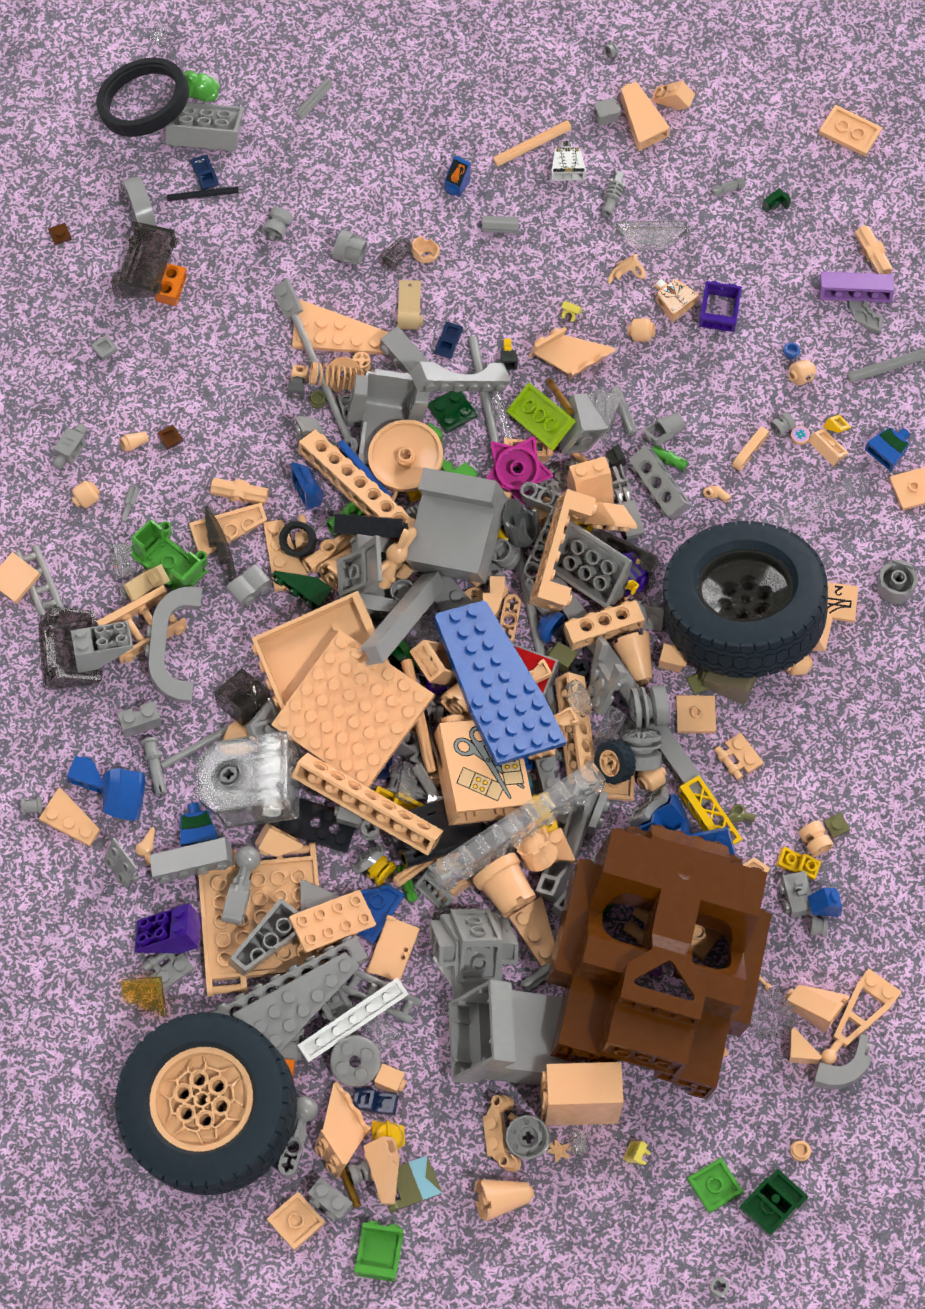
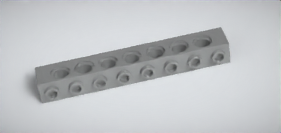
[213,936,368,1016]

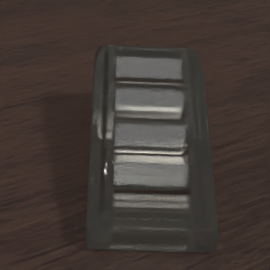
[378,236,412,272]

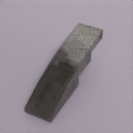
[204,506,236,582]

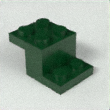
[739,1169,809,1237]

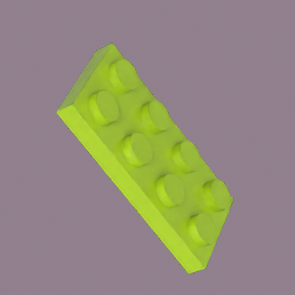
[506,382,576,450]

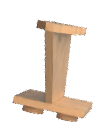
[529,327,616,380]
[315,1081,371,1179]

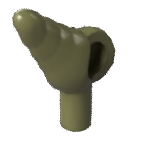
[718,804,756,825]

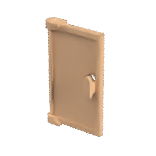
[366,915,420,980]

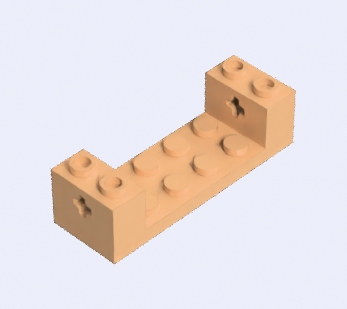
[529,489,597,612]

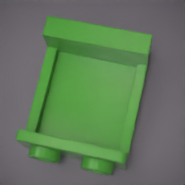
[354,1221,404,1282]

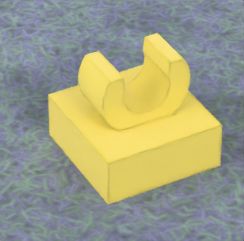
[561,301,583,322]
[623,1141,651,1165]

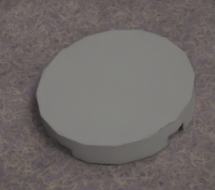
[351,843,386,874]

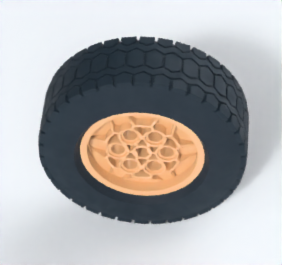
[115,1012,297,1195]

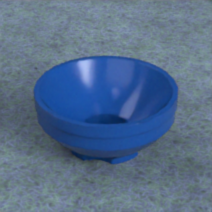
[537,612,565,644]

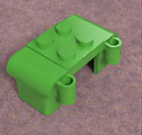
[128,520,209,591]

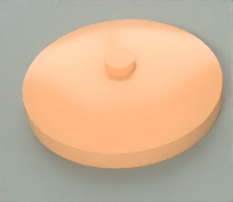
[368,420,443,492]

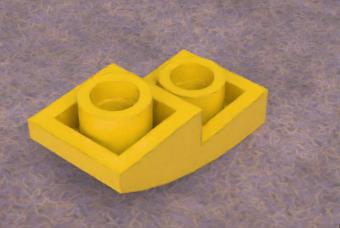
[775,846,821,880]

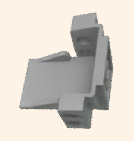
[347,369,429,467]
[337,534,398,618]
[430,908,519,1000]

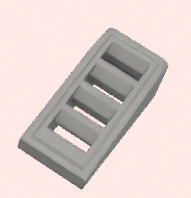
[414,868,455,912]

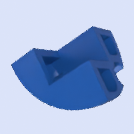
[638,793,691,835]

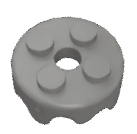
[330,1035,382,1087]

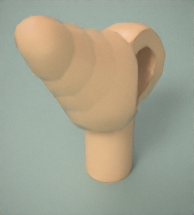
[135,827,155,866]

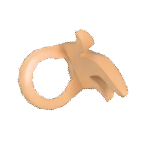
[607,254,646,284]

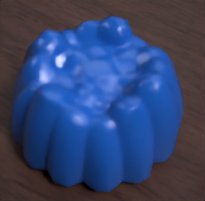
[783,342,801,360]

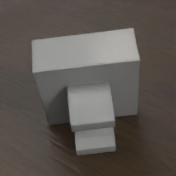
[91,335,118,361]

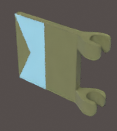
[388,1156,442,1213]

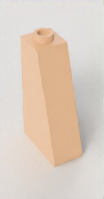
[620,81,670,151]

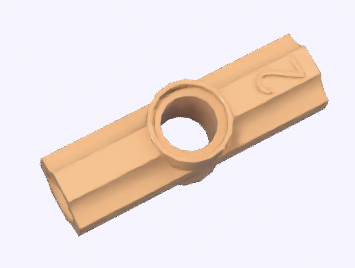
[854,225,893,274]
[210,478,269,505]
[302,534,354,574]

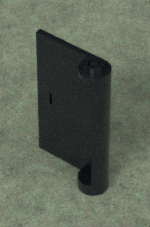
[390,799,496,869]

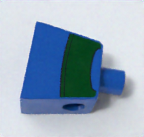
[865,428,910,472]
[180,803,218,847]

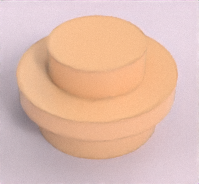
[790,1141,811,1162]

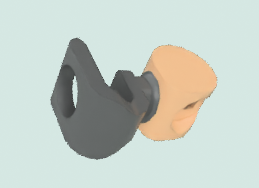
[288,365,309,400]

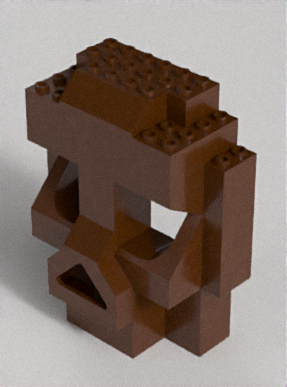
[546,825,772,1100]

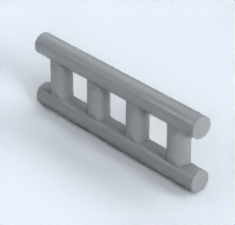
[14,545,65,619]
[342,969,423,1024]

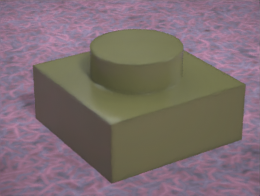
[823,813,850,839]

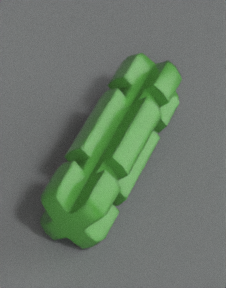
[397,865,418,903]

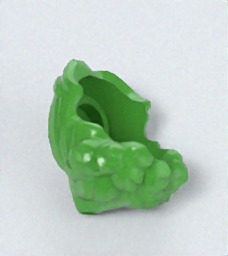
[184,70,219,102]

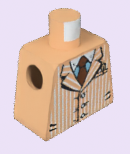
[655,279,699,323]

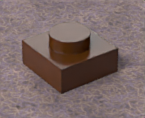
[48,223,72,246]
[157,425,183,450]

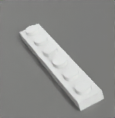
[297,977,409,1063]

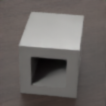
[593,98,622,126]

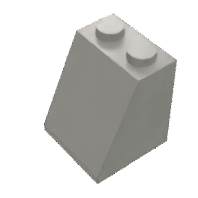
[559,394,609,454]

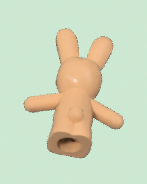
[379,527,417,589]

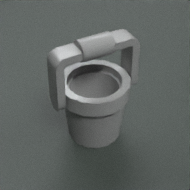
[643,412,685,445]

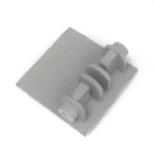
[104,838,139,889]

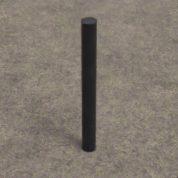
[167,186,239,202]

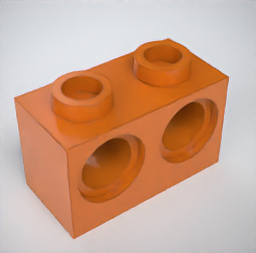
[153,263,187,306]

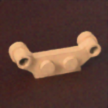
[483,1095,521,1172]

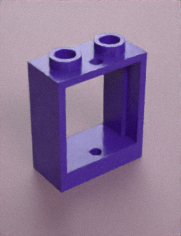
[699,281,742,332]

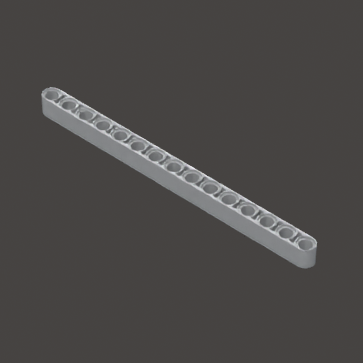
[550,575,715,806]

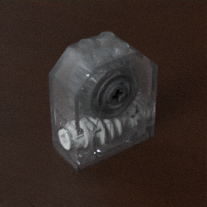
[194,731,299,829]

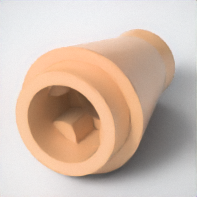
[119,431,149,452]

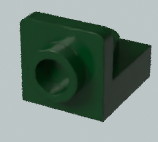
[762,188,791,213]

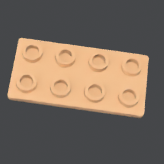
[289,890,376,953]

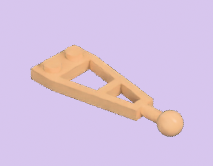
[821,969,901,1065]

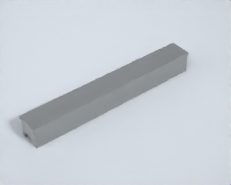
[360,571,445,665]

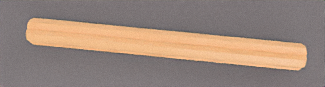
[401,659,437,773]

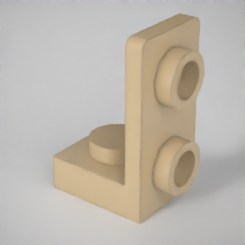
[123,564,170,601]

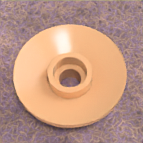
[325,357,361,393]

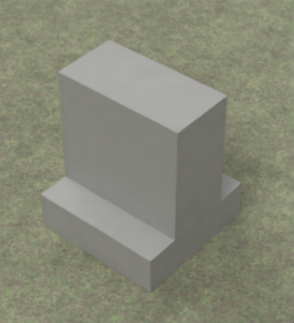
[406,467,509,584]
[448,979,567,1086]

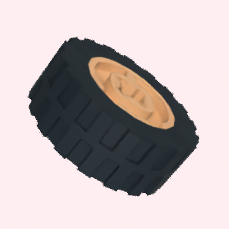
[594,739,636,784]

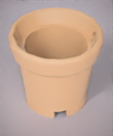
[472,852,536,918]

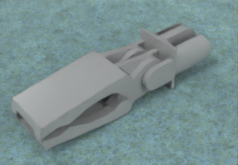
[611,464,645,540]

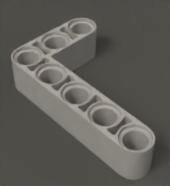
[520,482,565,583]

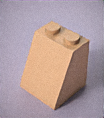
[567,456,614,504]

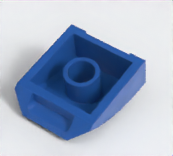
[291,463,324,511]
[103,768,145,821]

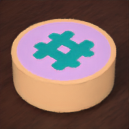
[791,426,810,445]

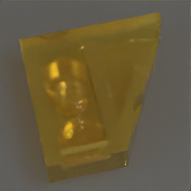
[121,976,167,1016]

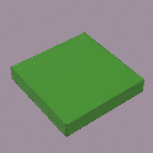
[687,1158,744,1214]

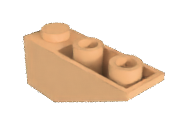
[363,1136,400,1205]

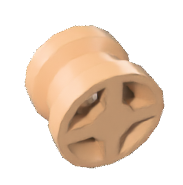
[353,352,371,373]

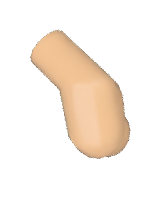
[703,486,731,503]

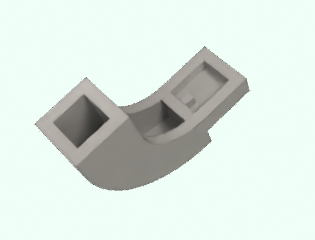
[122,176,157,232]
[813,1034,872,1090]

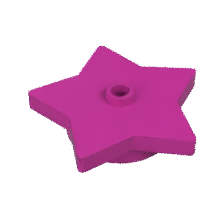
[486,436,553,504]

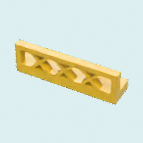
[677,775,743,845]

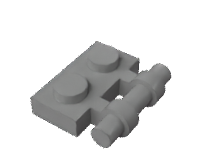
[142,953,194,993]

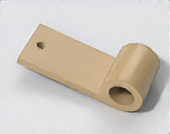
[397,280,423,330]

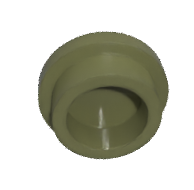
[309,390,327,409]

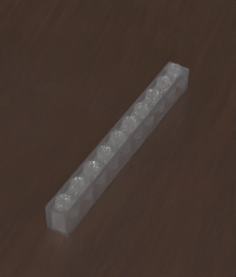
[428,760,606,892]

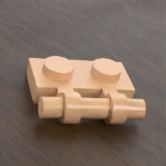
[714,733,764,781]

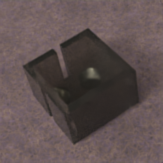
[214,668,271,726]

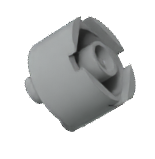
[877,560,918,604]

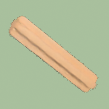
[393,859,437,887]

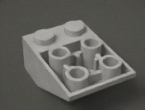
[71,621,133,673]

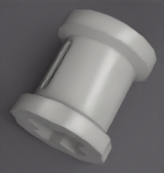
[21,797,42,816]

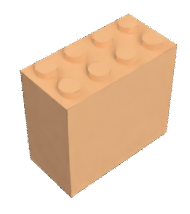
[539,1062,624,1126]

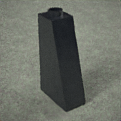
[334,514,408,538]

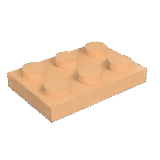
[818,105,882,157]

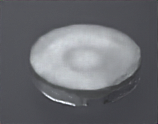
[566,679,592,718]

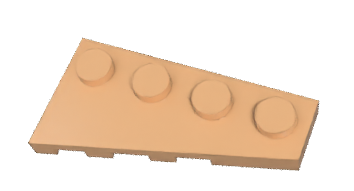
[263,520,308,592]

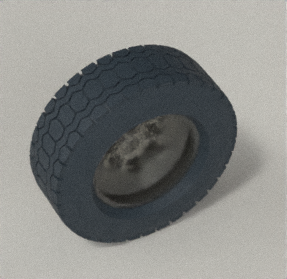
[663,521,828,678]

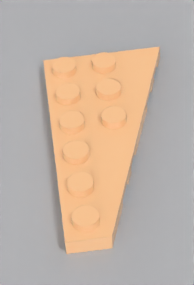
[292,299,389,355]

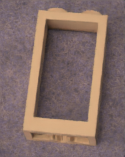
[409,640,458,686]

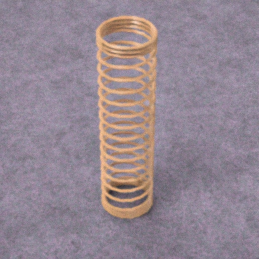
[309,361,374,390]

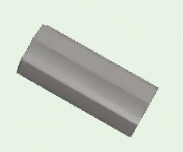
[482,215,519,234]

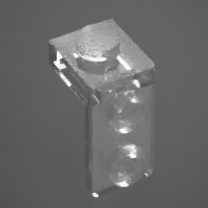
[389,761,417,804]

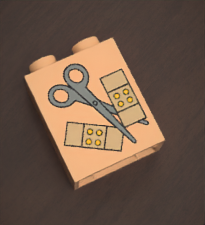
[433,715,533,826]

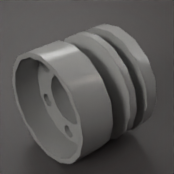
[629,684,670,729]
[621,728,662,771]
[506,1115,551,1160]

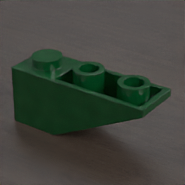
[271,571,333,609]

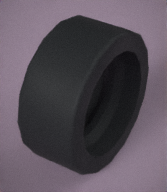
[279,521,317,558]

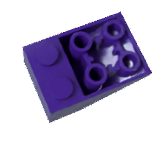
[134,903,201,954]

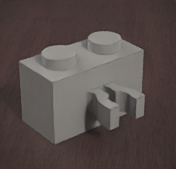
[778,871,812,918]

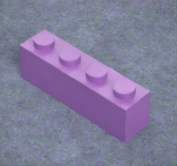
[819,271,894,303]

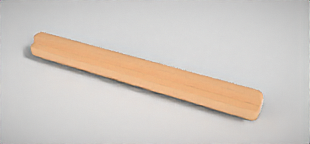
[493,121,571,166]

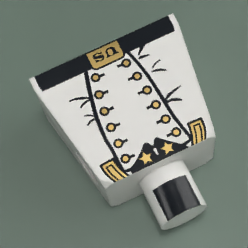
[551,140,586,181]

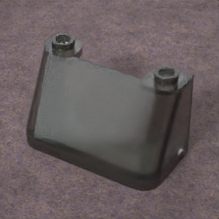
[111,221,178,299]
[590,529,664,591]
[39,607,103,690]

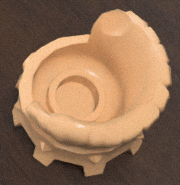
[513,822,558,872]

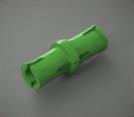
[653,445,689,472]

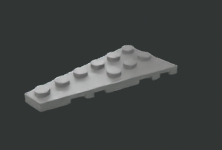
[232,953,360,1052]

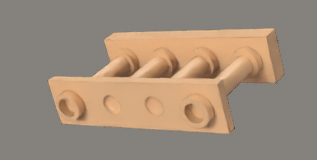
[97,585,187,664]

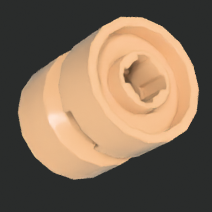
[798,820,834,857]

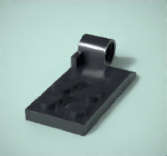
[263,795,356,853]

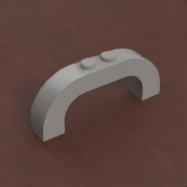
[145,587,202,704]

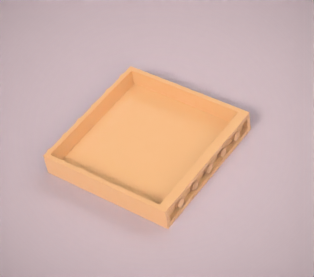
[251,591,390,746]

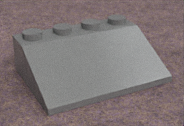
[166,102,244,152]
[553,521,632,608]

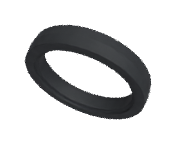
[96,57,189,137]

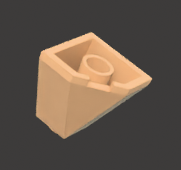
[785,985,849,1033]

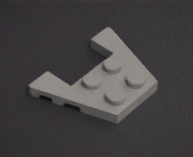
[587,637,627,715]

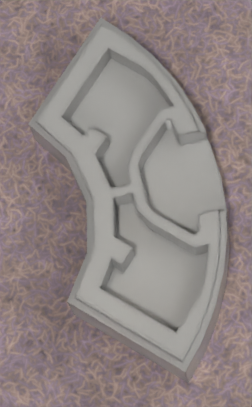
[848,300,883,334]
[629,786,669,827]

